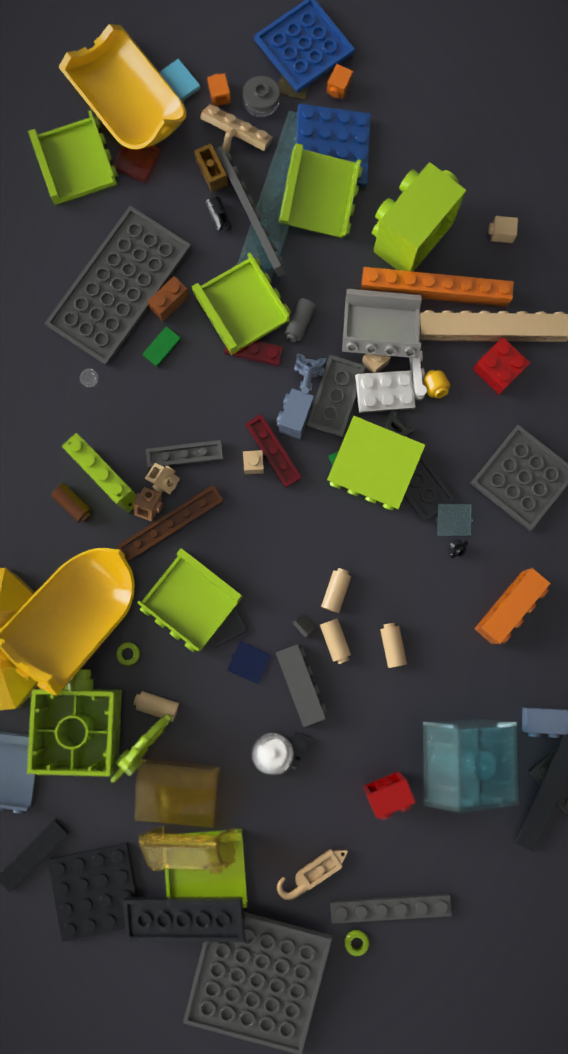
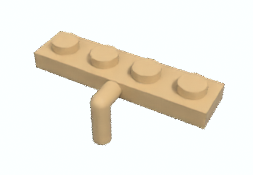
[200,105,273,153]

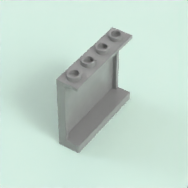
[342,289,422,358]

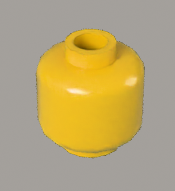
[422,370,450,399]

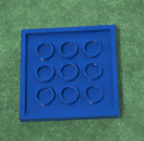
[254,0,355,93]
[296,104,370,187]

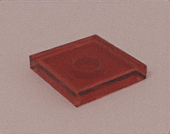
[112,145,161,183]

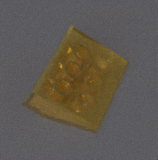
[135,760,220,828]

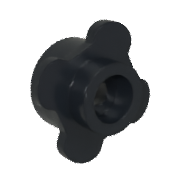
[449,539,468,558]

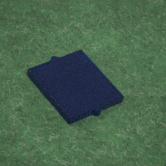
[227,641,271,684]

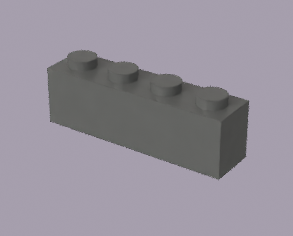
[276,644,327,727]

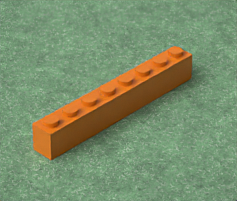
[361,267,514,307]

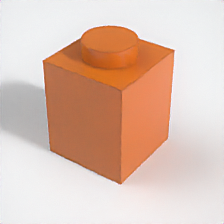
[327,64,353,100]
[207,73,231,106]

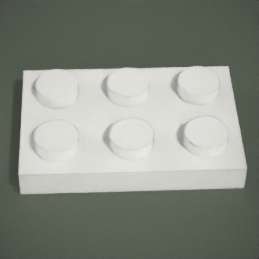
[355,370,416,413]

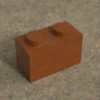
[147,276,189,321]

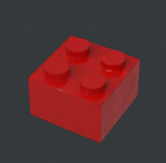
[472,337,530,395]

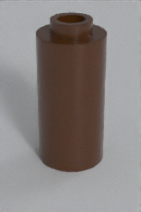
[51,483,92,523]

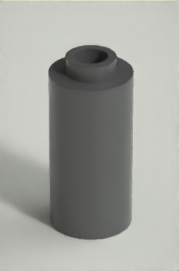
[284,298,316,342]

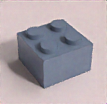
[277,388,314,440]

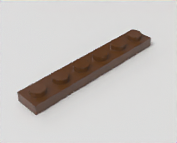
[116,485,224,562]

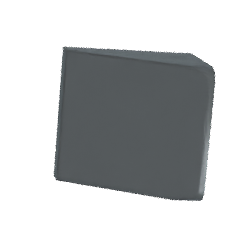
[293,614,315,637]

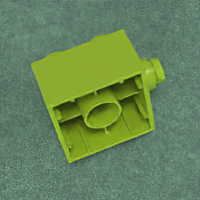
[372,162,467,272]
[27,669,122,776]

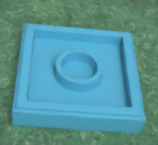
[159,59,200,102]

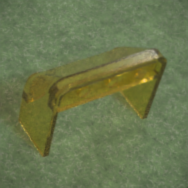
[139,826,235,873]

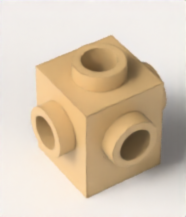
[145,463,180,495]

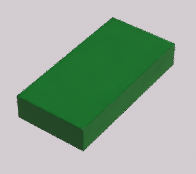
[142,327,181,367]

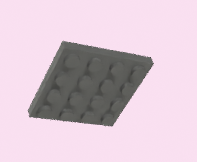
[470,425,568,531]

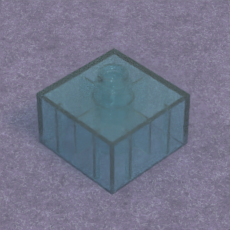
[423,719,518,813]

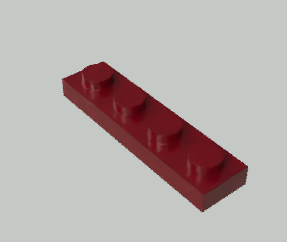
[245,414,302,488]

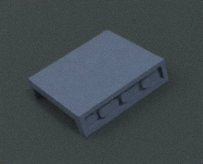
[0,731,37,814]

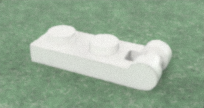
[409,350,427,400]

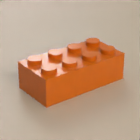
[474,568,551,644]

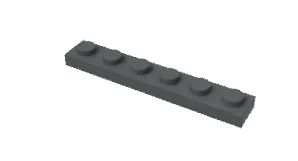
[330,893,452,924]

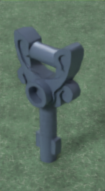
[294,353,326,394]

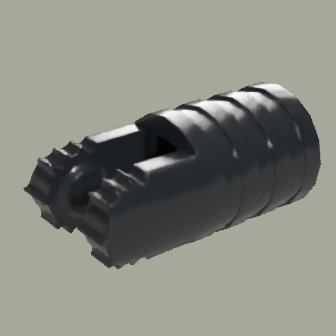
[205,196,232,231]

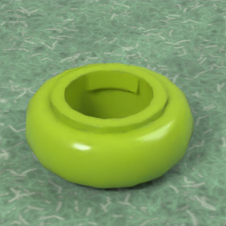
[116,642,140,666]
[344,930,369,956]

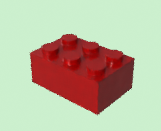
[363,771,415,820]

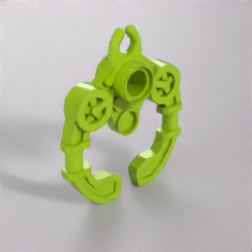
[111,713,173,782]

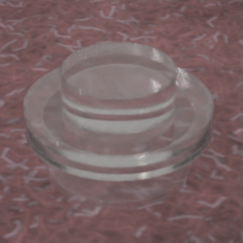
[80,369,99,388]

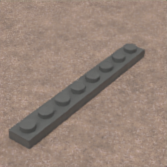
[215,146,285,277]

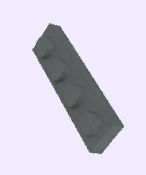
[146,440,224,469]

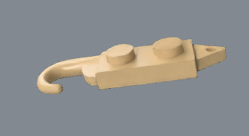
[277,849,348,900]

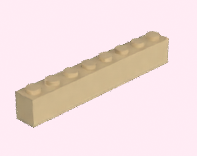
[419,310,568,342]

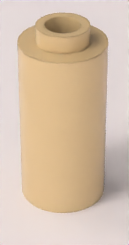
[321,568,351,613]
[320,618,351,664]
[380,622,407,668]
[133,691,179,722]

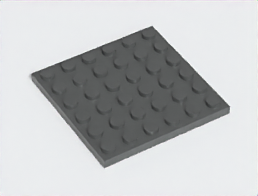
[183,912,332,1054]

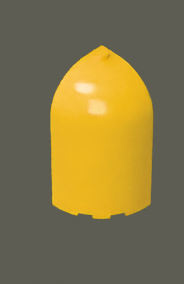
[59,24,186,149]
[0,548,135,695]

